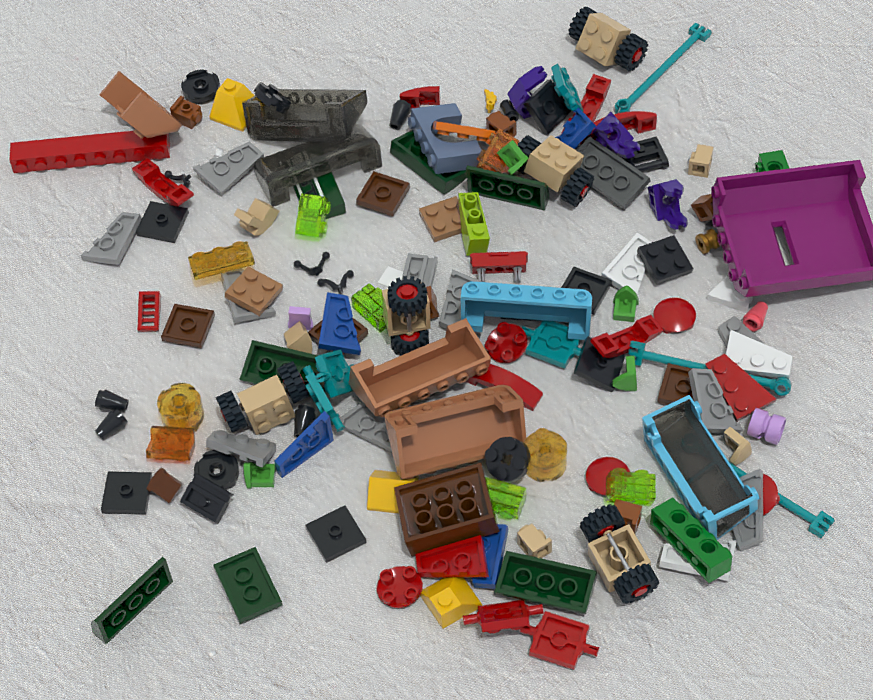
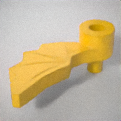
[484,89,497,113]

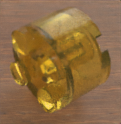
[157,383,205,434]
[524,428,567,482]

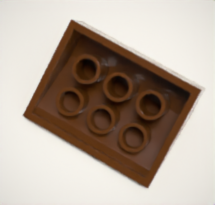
[394,462,500,557]

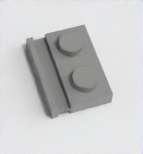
[401,253,438,287]

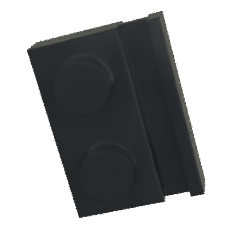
[180,473,234,523]

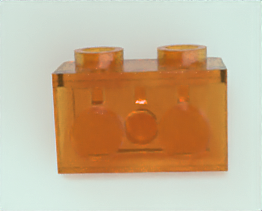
[146,426,196,462]

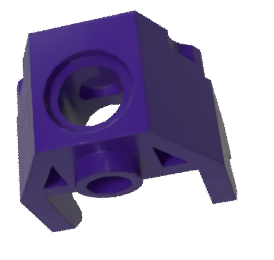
[507,66,556,119]
[592,112,640,159]
[648,179,688,230]

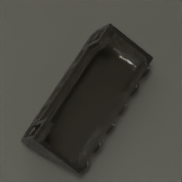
[242,89,368,143]
[254,124,382,207]

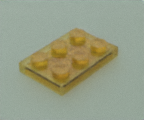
[188,241,255,280]

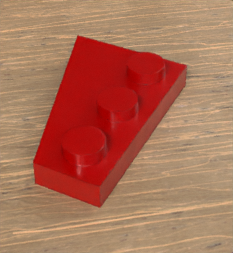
[705,353,776,422]
[415,535,489,578]

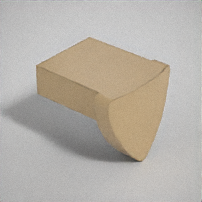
[284,321,312,354]
[724,427,752,465]

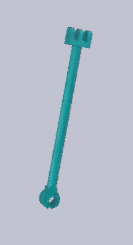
[615,23,712,114]
[628,341,792,396]
[681,434,835,538]

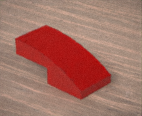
[399,86,441,109]

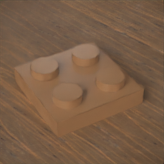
[419,196,462,242]
[225,266,283,316]

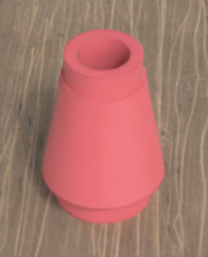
[743,301,768,331]

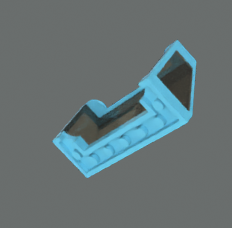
[642,395,759,540]

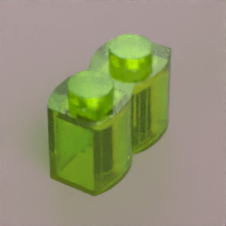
[295,193,331,238]

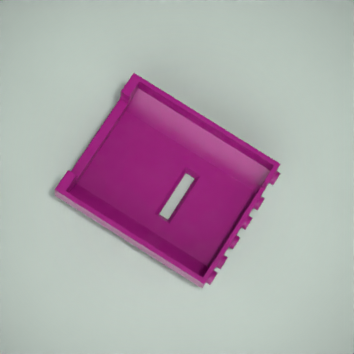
[711,160,873,297]

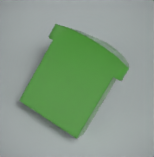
[497,140,529,175]
[613,285,639,322]
[612,356,637,391]
[244,462,276,488]

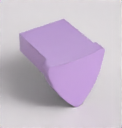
[288,306,313,330]

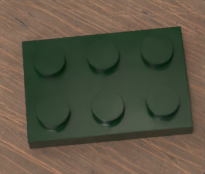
[213,547,283,624]

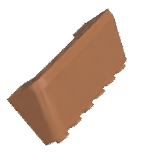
[349,318,491,417]
[385,385,527,479]

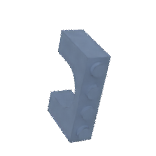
[408,103,483,174]

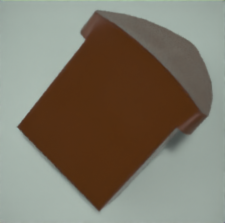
[147,467,184,503]

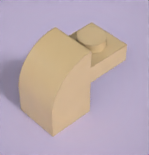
[234,198,280,236]

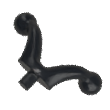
[164,170,191,188]
[294,252,330,276]
[317,270,354,294]

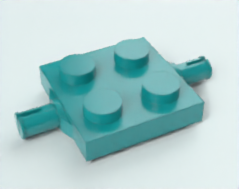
[551,63,583,111]
[522,320,582,369]
[314,349,354,398]
[303,365,345,432]

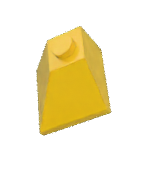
[209,78,263,132]
[420,577,482,629]

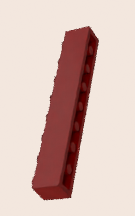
[9,131,170,173]

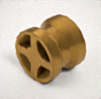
[695,229,720,254]

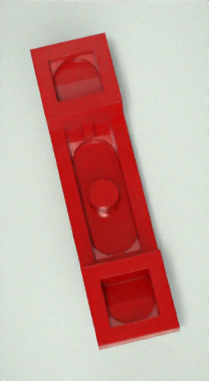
[561,74,611,133]
[580,111,657,146]
[132,158,194,206]
[590,315,664,358]
[466,364,543,411]

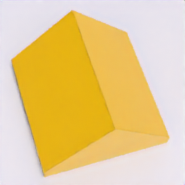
[367,470,419,514]

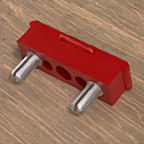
[470,251,528,283]

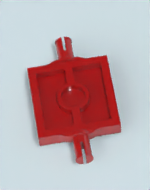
[463,600,544,633]
[520,611,600,670]

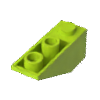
[458,192,490,256]

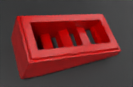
[137,291,161,332]

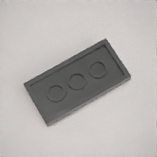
[577,136,651,210]

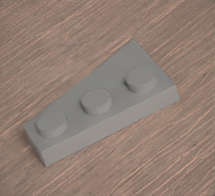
[193,141,264,196]
[81,212,142,265]
[719,469,763,550]

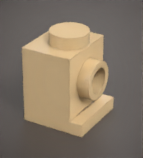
[688,144,713,178]
[517,524,552,558]

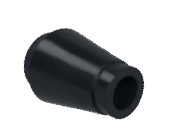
[389,100,411,130]
[95,389,129,412]
[294,405,316,438]
[94,409,128,440]

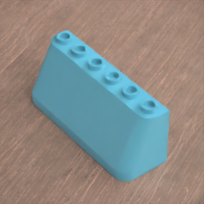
[461,281,592,340]

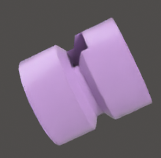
[747,408,786,445]

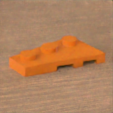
[432,121,495,142]

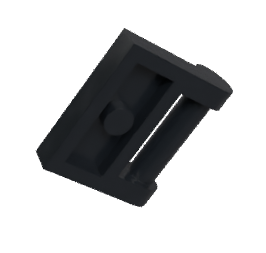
[622,136,669,172]

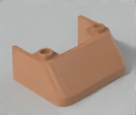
[99,71,182,139]

